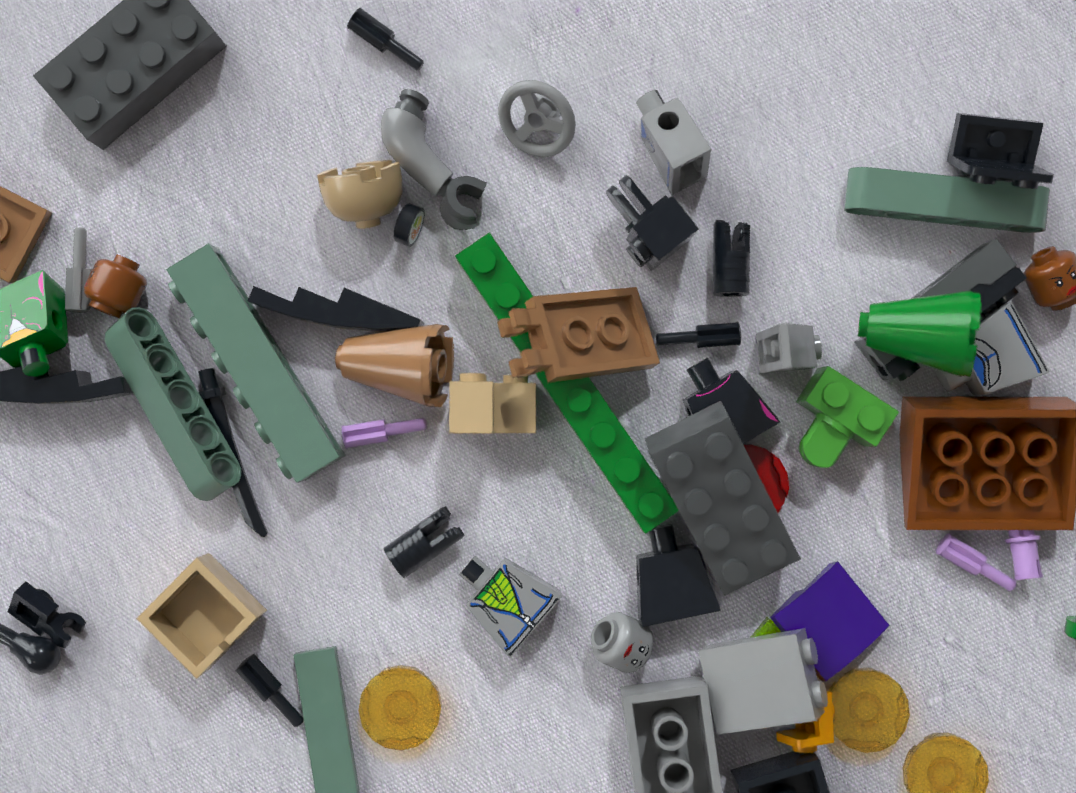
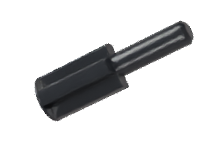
[347,8,424,70]
[656,321,741,348]
[235,654,304,727]

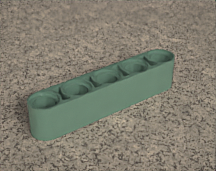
[844,167,1050,233]
[105,307,241,501]

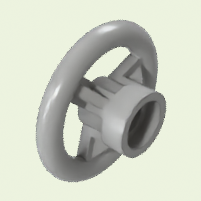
[498,80,576,157]

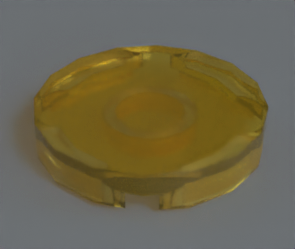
[358,665,442,750]
[828,667,910,753]
[903,732,989,793]

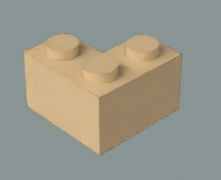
[449,373,536,433]

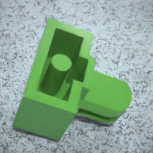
[796,366,899,468]

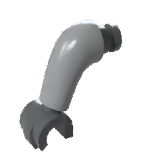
[381,89,487,230]

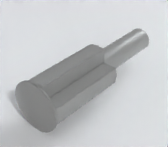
[65,227,92,313]

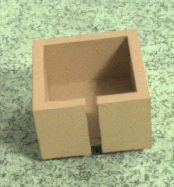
[136,553,267,679]

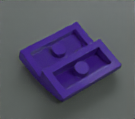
[770,561,890,682]

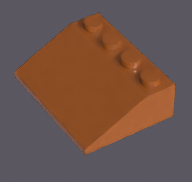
[899,396,1076,530]

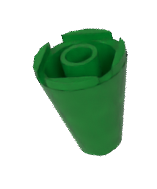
[858,291,981,377]

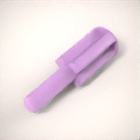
[342,418,427,449]
[936,533,1016,591]

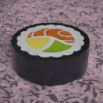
[394,203,425,247]

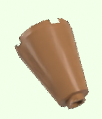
[335,324,454,407]

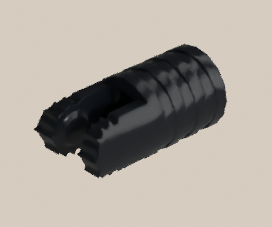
[713,220,750,297]
[383,506,464,578]

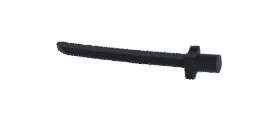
[198,368,268,537]

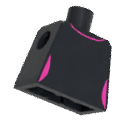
[682,357,780,444]

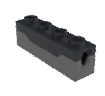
[854,238,1027,381]

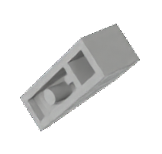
[756,323,822,374]

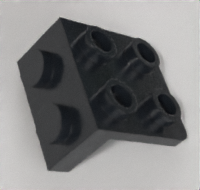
[947,113,1054,189]

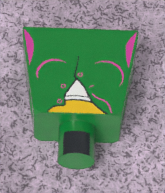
[0,270,68,376]

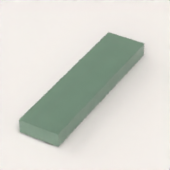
[293,646,360,793]

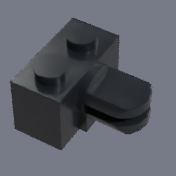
[606,175,699,271]

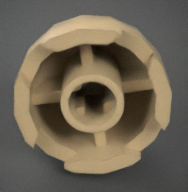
[317,160,403,229]

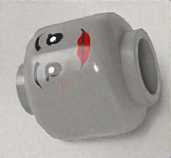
[591,612,653,673]

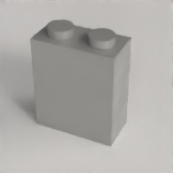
[698,628,828,735]

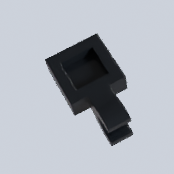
[8,581,86,648]

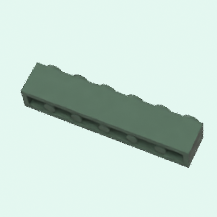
[166,243,346,483]

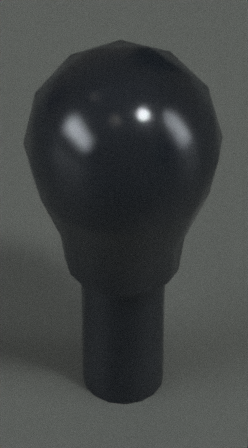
[0,623,61,675]

